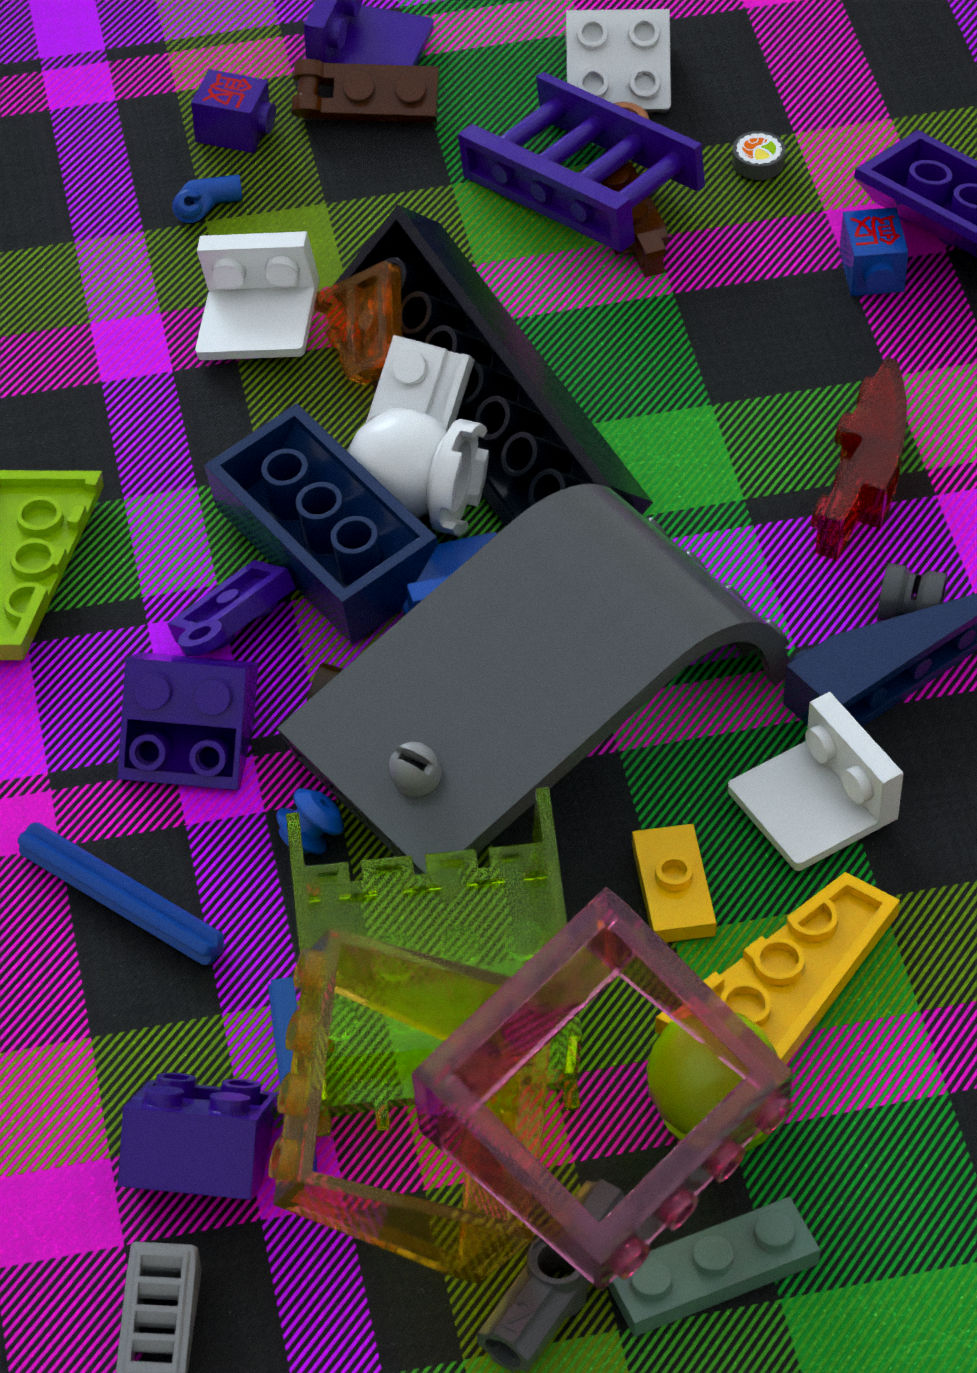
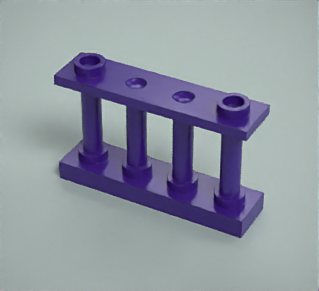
[458,72,705,252]

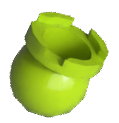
[646,1008,786,1156]

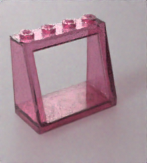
[411,887,793,1291]

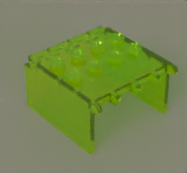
[286,787,582,1137]

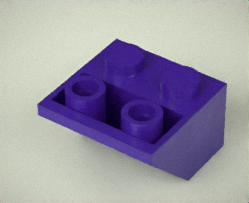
[117,652,258,790]
[118,1072,278,1200]

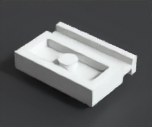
[366,335,475,431]

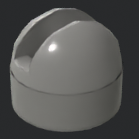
[389,741,442,797]

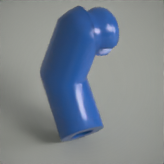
[172,174,242,223]

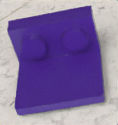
[304,0,434,66]

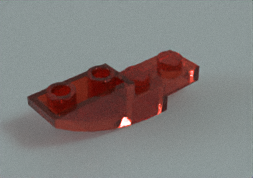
[811,357,907,560]

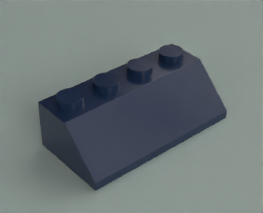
[204,403,438,644]

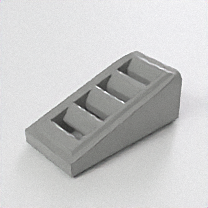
[116,1242,202,1373]

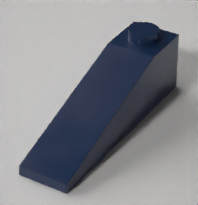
[783,593,977,727]

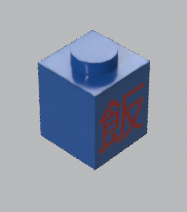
[840,207,908,296]

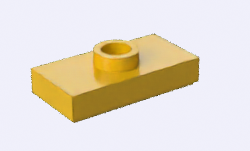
[632,824,717,944]

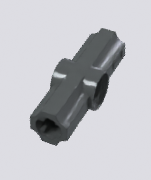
[477,1179,636,1373]

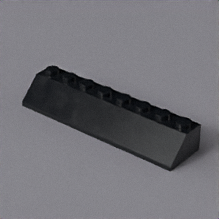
[332,205,653,527]

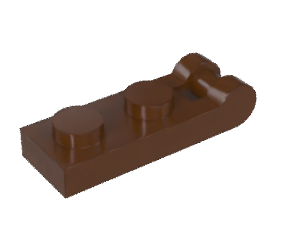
[291,59,440,123]

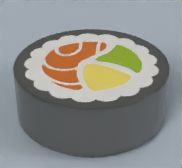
[732,131,785,180]

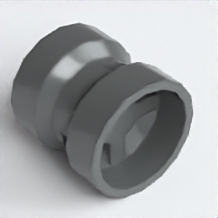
[877,563,948,621]

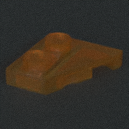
[314,260,402,385]

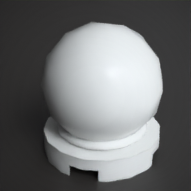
[347,408,489,537]

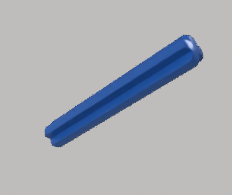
[17,822,225,966]

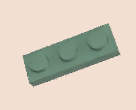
[605,1196,820,1337]

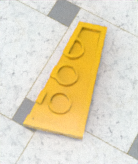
[655,872,900,1069]

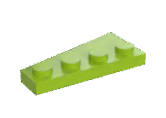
[0,470,104,660]

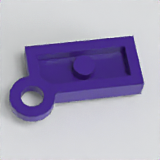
[167,560,296,656]

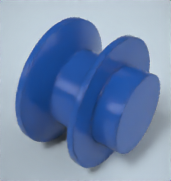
[276,788,344,855]

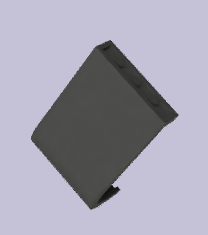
[277,484,790,906]

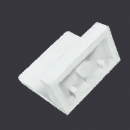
[566,9,671,112]
[195,231,320,360]
[728,692,903,871]

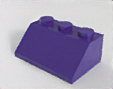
[854,130,977,258]

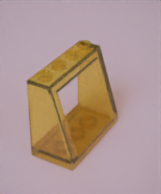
[268,927,555,1284]

